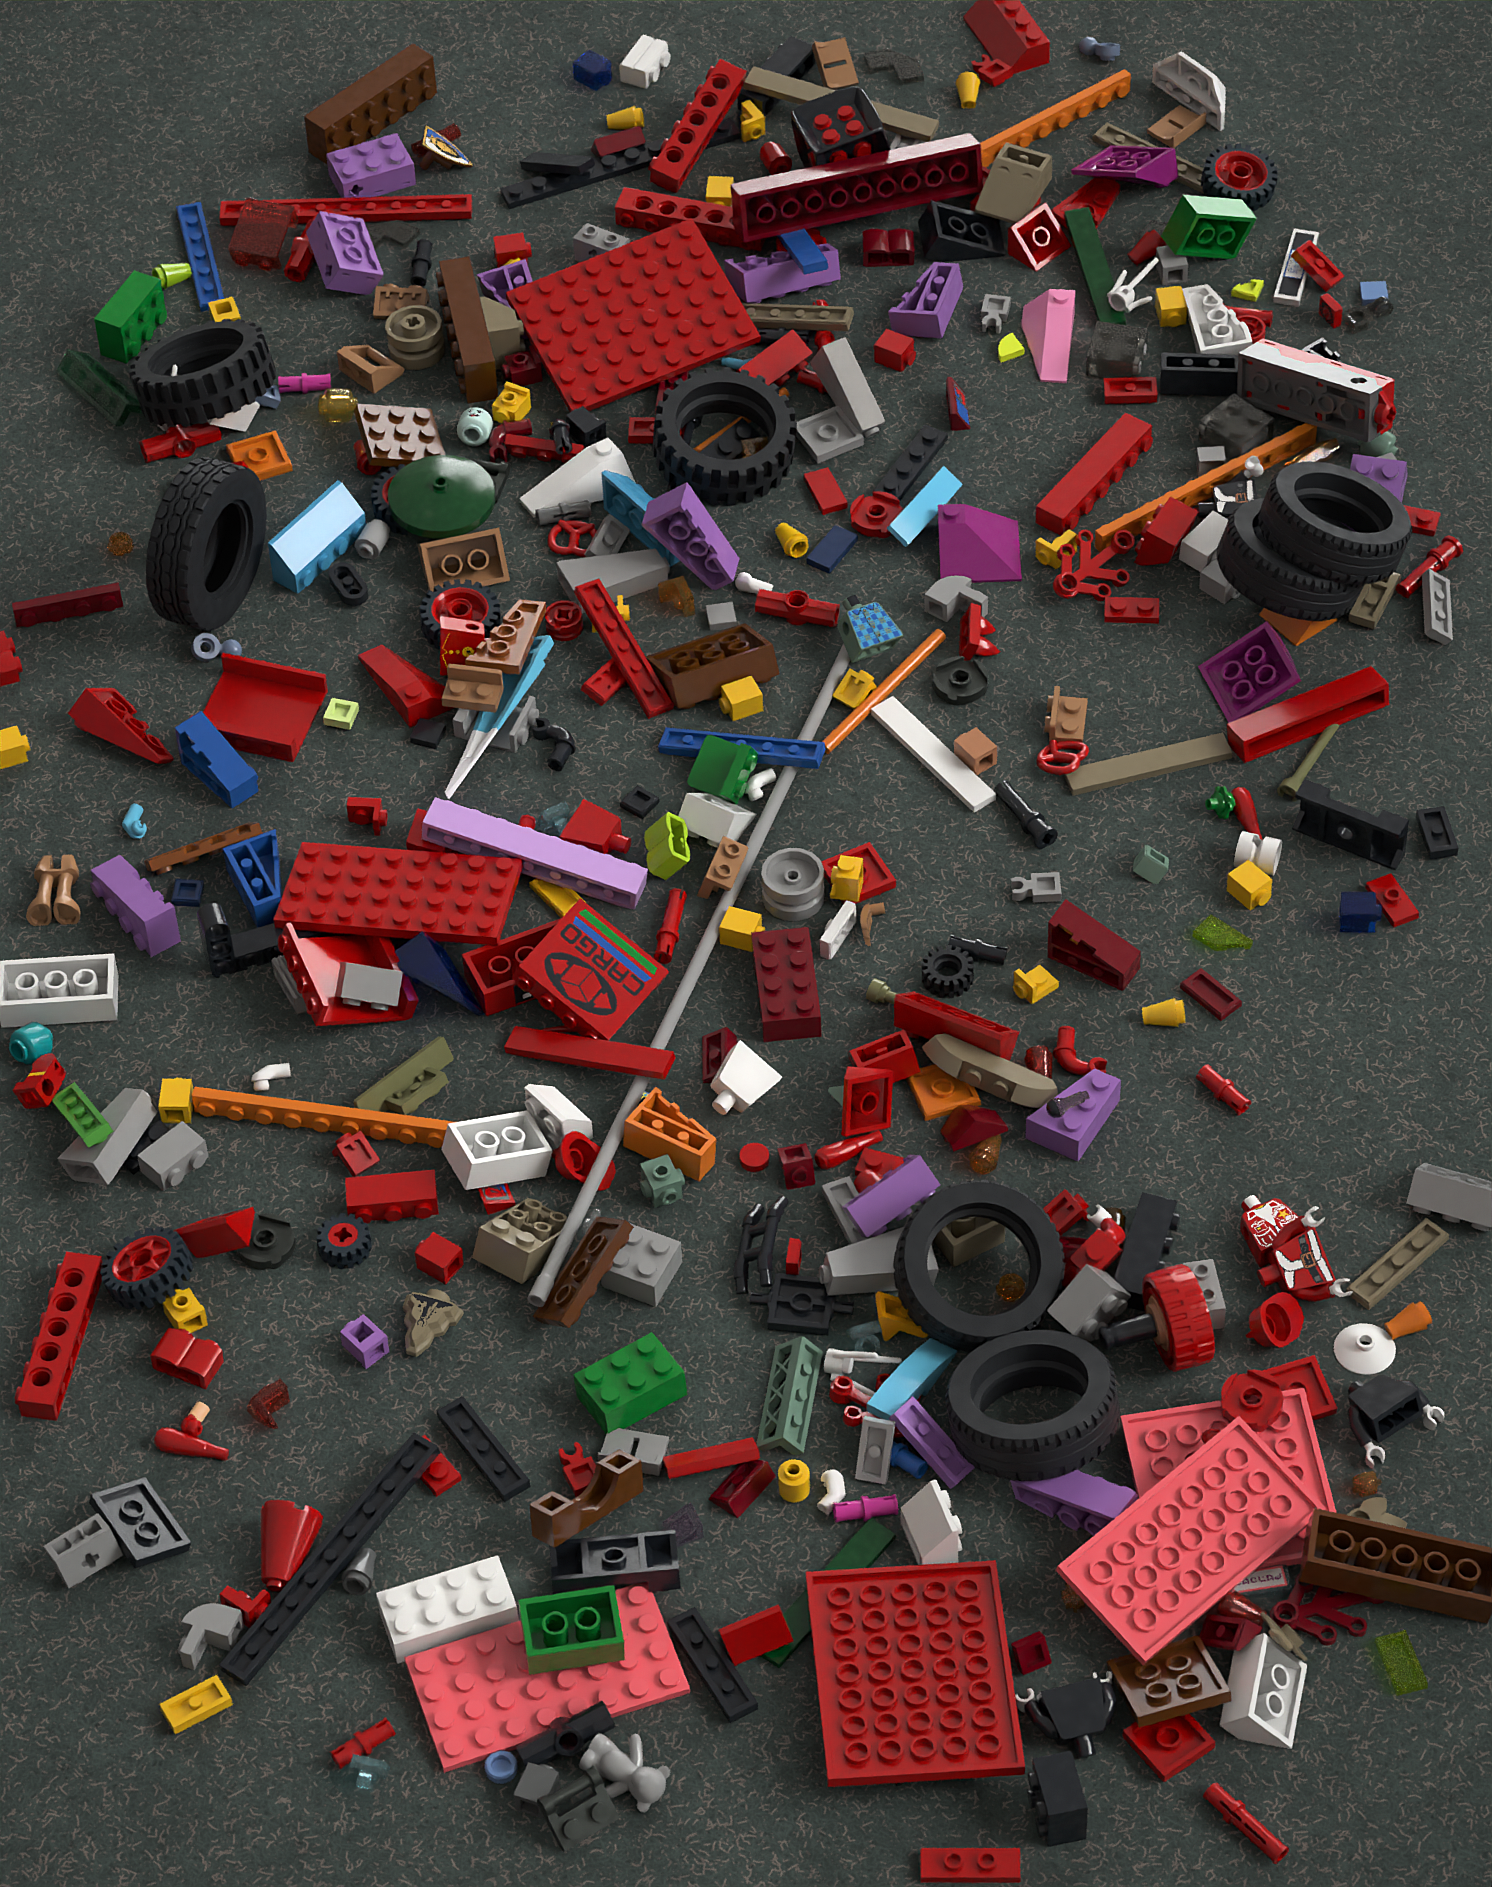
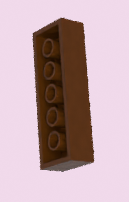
[304,43,437,165]
[436,256,498,404]
[1299,1508,1492,1624]

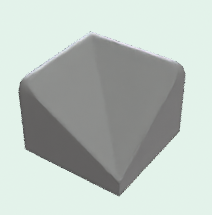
[1196,446,1226,478]

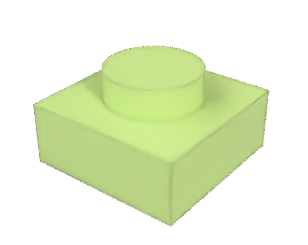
[323,698,359,730]

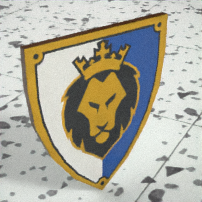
[419,126,473,170]

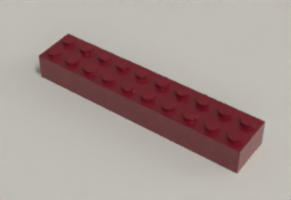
[730,133,983,242]

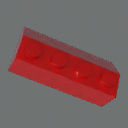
[963,0,1050,74]
[894,992,1019,1061]

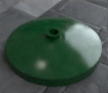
[388,455,495,539]

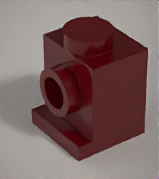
[501,346,543,386]

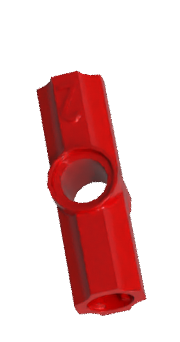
[284,216,317,282]
[139,422,222,463]
[755,589,840,627]

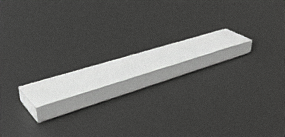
[871,696,996,812]

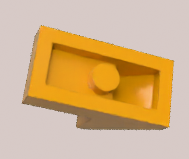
[875,1291,928,1341]

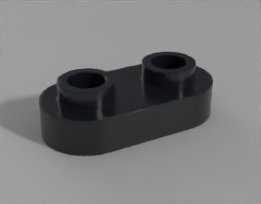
[328,562,368,606]

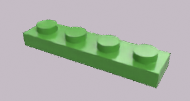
[52,1082,114,1148]

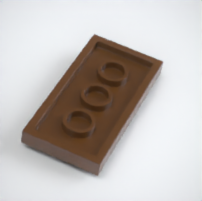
[532,1216,634,1328]

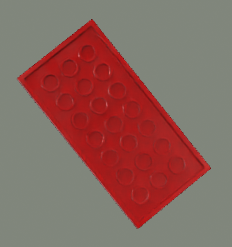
[273,842,523,946]

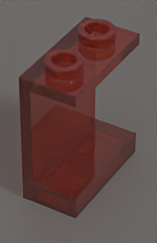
[228,198,299,271]

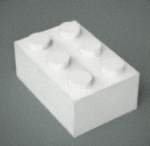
[441,1110,553,1190]

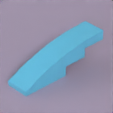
[886,466,963,547]
[867,1338,957,1421]

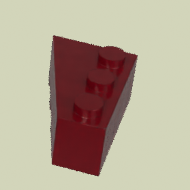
[1047,899,1141,991]

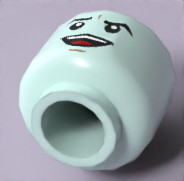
[457,407,493,447]

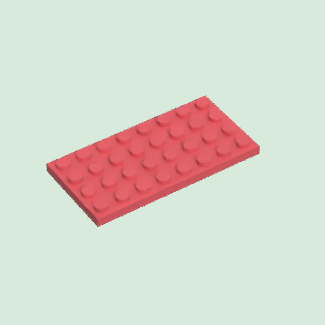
[1056,1416,1326,1665]
[404,1582,690,1773]

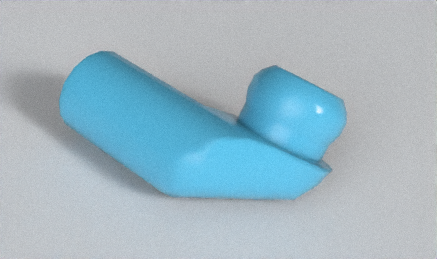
[122,804,147,839]

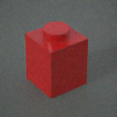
[493,232,532,268]
[874,329,916,372]
[415,1232,464,1285]

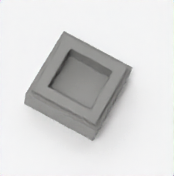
[706,602,737,631]

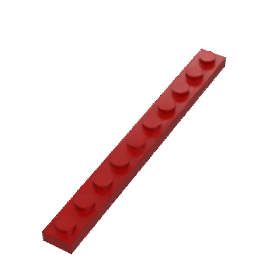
[219,194,473,226]

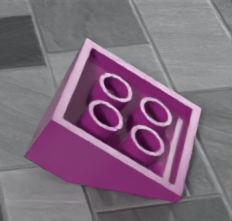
[1071,145,1179,188]
[938,504,1022,583]
[1198,621,1301,723]

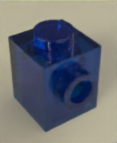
[573,49,612,91]
[1339,892,1382,933]

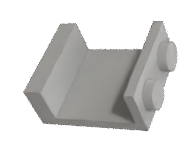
[453,696,539,753]

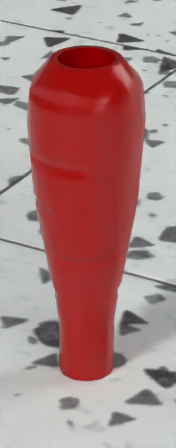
[1231,787,1263,840]
[814,1130,883,1170]
[154,1427,229,1461]

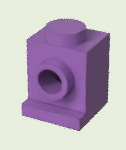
[340,1314,389,1369]

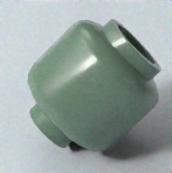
[1357,431,1398,457]

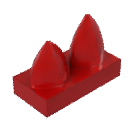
[959,603,1000,661]

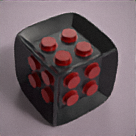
[791,87,891,168]

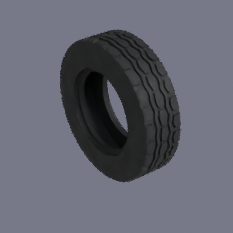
[146,457,267,631]

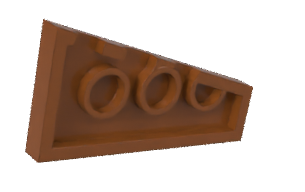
[465,599,546,674]
[144,822,263,875]

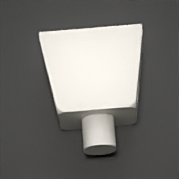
[710,1040,782,1115]

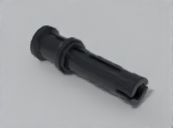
[994,781,1058,849]

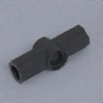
[516,1701,616,1766]

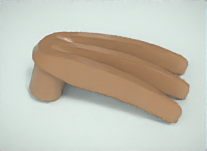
[860,902,886,946]

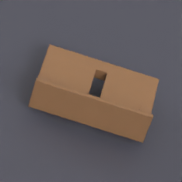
[812,38,859,90]
[1147,105,1206,148]

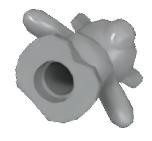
[579,1733,670,1813]

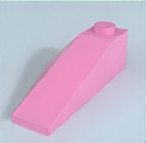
[1021,289,1075,383]

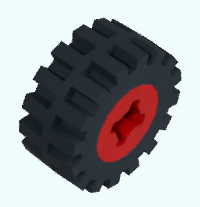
[316,1213,372,1269]

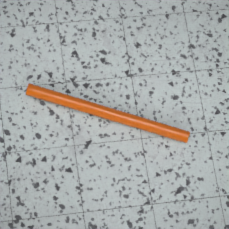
[822,629,946,754]

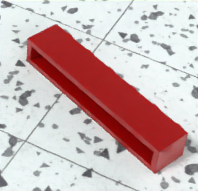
[1036,413,1153,535]
[1227,666,1389,763]

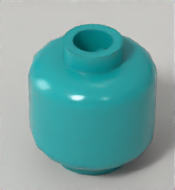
[9,1022,53,1064]

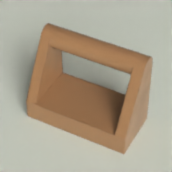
[337,345,404,394]

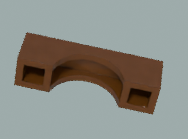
[529,1449,644,1548]

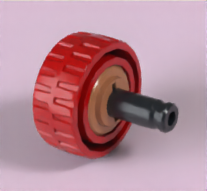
[1098,1264,1215,1372]

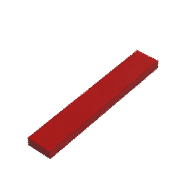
[574,578,674,719]
[504,1026,675,1080]

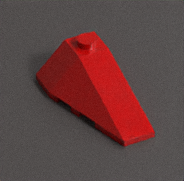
[358,645,453,728]
[68,688,174,764]

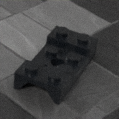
[1292,779,1409,870]
[549,1530,681,1594]

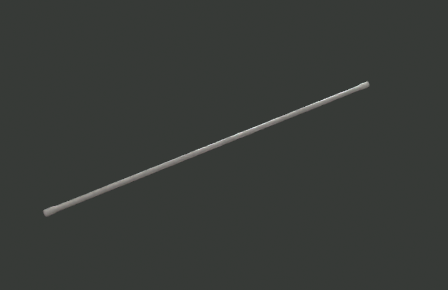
[527,643,850,1307]

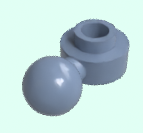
[1079,37,1120,61]
[191,633,242,662]

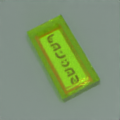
[1374,1630,1428,1696]

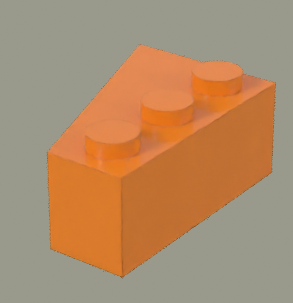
[623,1087,716,1181]

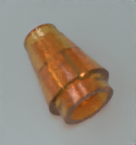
[969,1135,1002,1175]

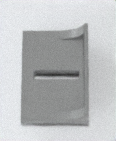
[598,1428,669,1476]

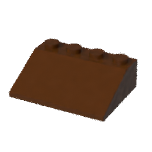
[645,623,780,709]

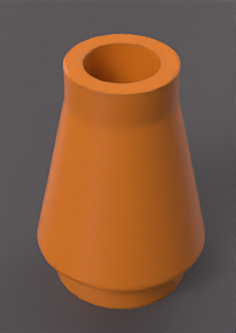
[1384,1301,1432,1340]

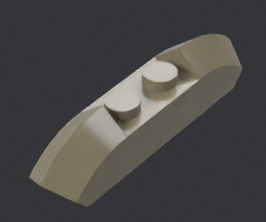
[922,1033,1058,1109]

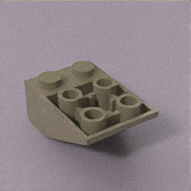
[975,142,1052,224]
[472,1198,567,1284]

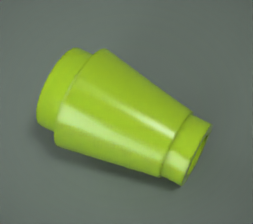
[152,263,192,289]

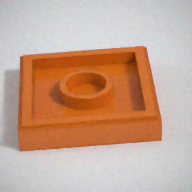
[226,430,293,480]
[906,1064,981,1121]

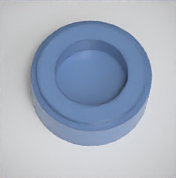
[485,1751,518,1784]

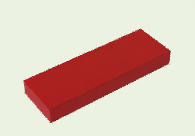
[663,1437,760,1479]

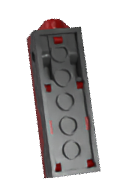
[1237,339,1396,442]

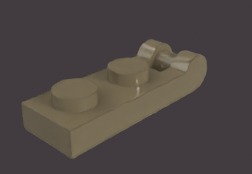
[1349,572,1401,629]

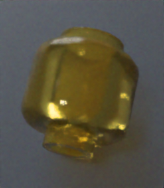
[318,388,358,422]

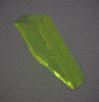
[1193,914,1253,951]

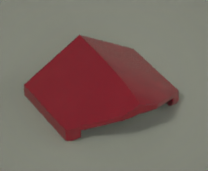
[940,1105,1009,1151]

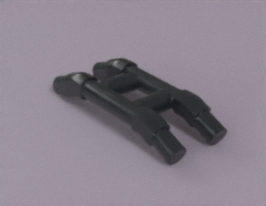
[733,1196,789,1294]

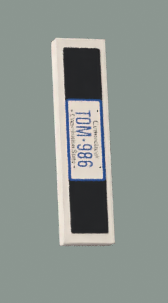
[1273,229,1319,307]

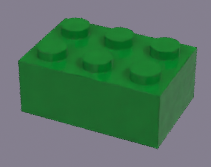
[1161,195,1257,259]
[94,270,167,364]
[573,1332,687,1434]
[518,1585,625,1675]

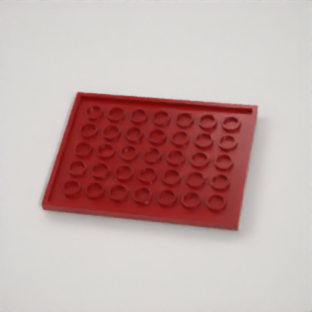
[506,218,761,412]
[805,1560,1025,1787]

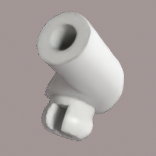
[735,572,773,594]
[745,768,776,801]
[251,1063,291,1091]
[817,1469,846,1515]

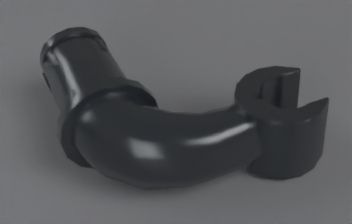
[549,418,572,454]
[531,718,576,771]

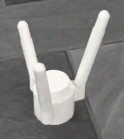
[1107,258,1159,313]
[824,1348,902,1397]

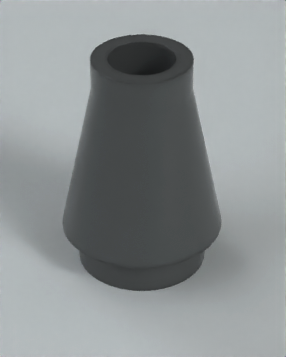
[342,1548,377,1595]

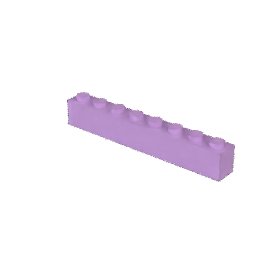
[421,797,648,910]

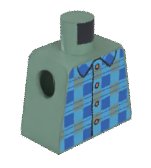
[838,595,904,663]

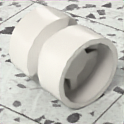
[1234,831,1282,876]

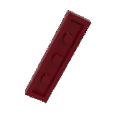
[12,582,123,627]

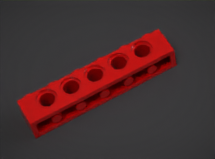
[648,59,747,193]
[615,187,766,251]
[15,1252,103,1421]

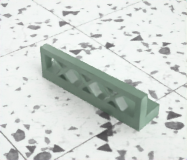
[756,1336,823,1455]

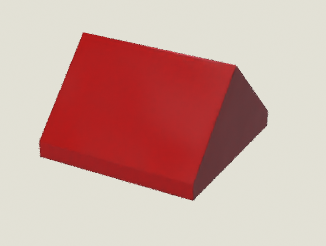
[1008,202,1071,271]
[841,1066,893,1137]
[174,1207,255,1258]
[718,1605,794,1666]

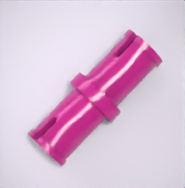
[278,373,331,394]
[833,1494,898,1523]

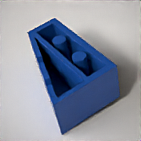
[175,711,258,808]
[223,829,282,928]

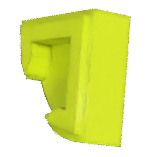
[1231,279,1264,302]
[998,333,1024,363]

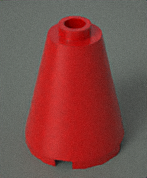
[260,1500,323,1592]

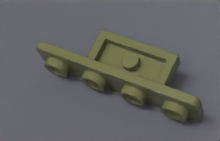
[353,1036,454,1115]

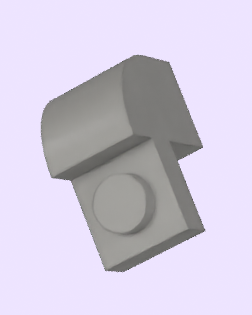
[924,576,988,622]
[178,1603,244,1670]

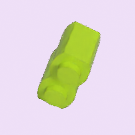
[644,812,690,880]

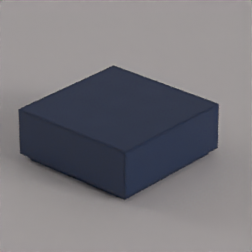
[171,879,204,907]

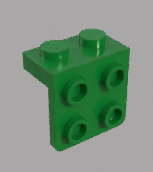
[687,735,758,804]

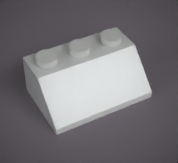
[1220,1633,1307,1749]

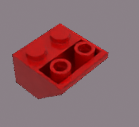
[1134,496,1198,566]
[847,1029,921,1083]

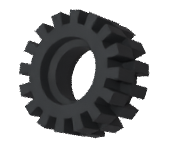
[922,945,974,998]

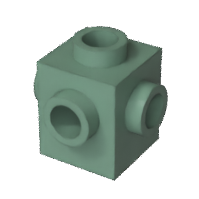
[640,1154,685,1208]

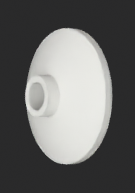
[1334,1323,1396,1375]

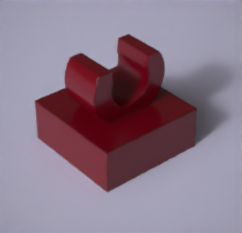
[1011,1631,1052,1676]

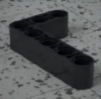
[197,903,346,978]

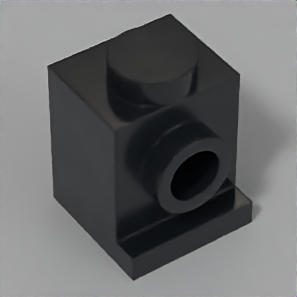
[566,406,606,448]

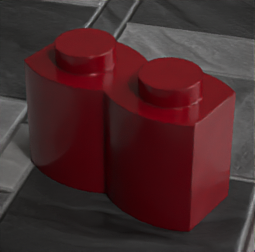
[862,228,915,267]

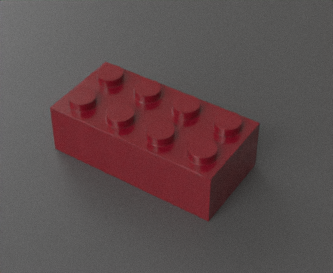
[751,927,822,1042]

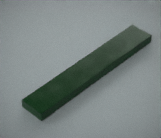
[1064,207,1126,330]
[760,1518,896,1668]

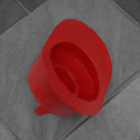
[551,1131,616,1191]
[1246,1292,1304,1348]

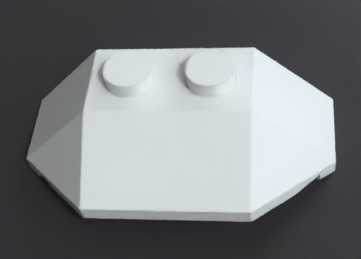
[1152,51,1226,131]

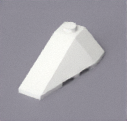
[1182,284,1253,355]
[519,438,635,517]

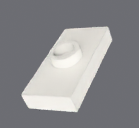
[820,900,856,960]

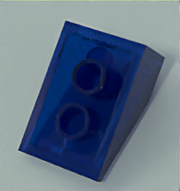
[394,931,485,1016]

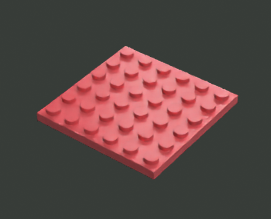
[1120,1388,1336,1569]

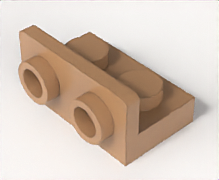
[373,284,430,319]
[441,664,504,713]
[1044,686,1088,743]
[697,836,749,899]

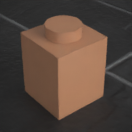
[954,727,997,775]

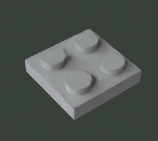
[796,405,864,463]

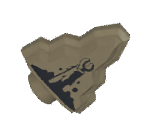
[403,1289,464,1357]

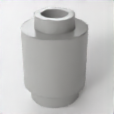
[354,519,390,559]

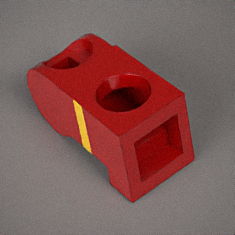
[12,1053,66,1109]

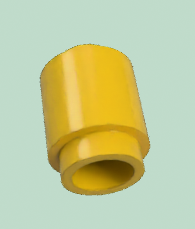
[778,1460,810,1503]

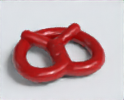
[547,519,597,557]
[1036,739,1089,775]

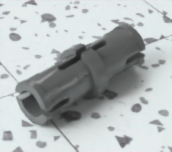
[535,500,591,526]

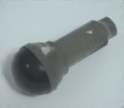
[1046,1090,1089,1118]

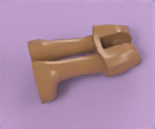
[26,854,80,926]

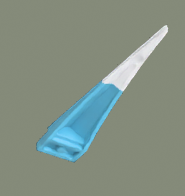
[445,635,554,799]

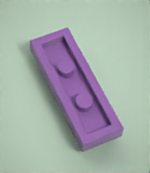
[889,1396,975,1489]

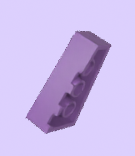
[724,243,841,303]
[642,482,740,590]
[90,855,181,957]
[1010,1469,1138,1536]

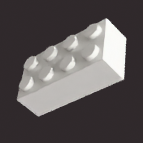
[0,954,119,1028]
[376,1555,519,1663]

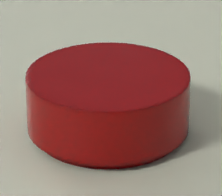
[740,1143,769,1172]

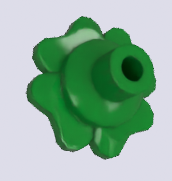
[1205,786,1236,819]

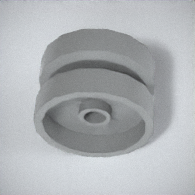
[761,848,825,921]

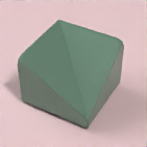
[1133,845,1169,884]

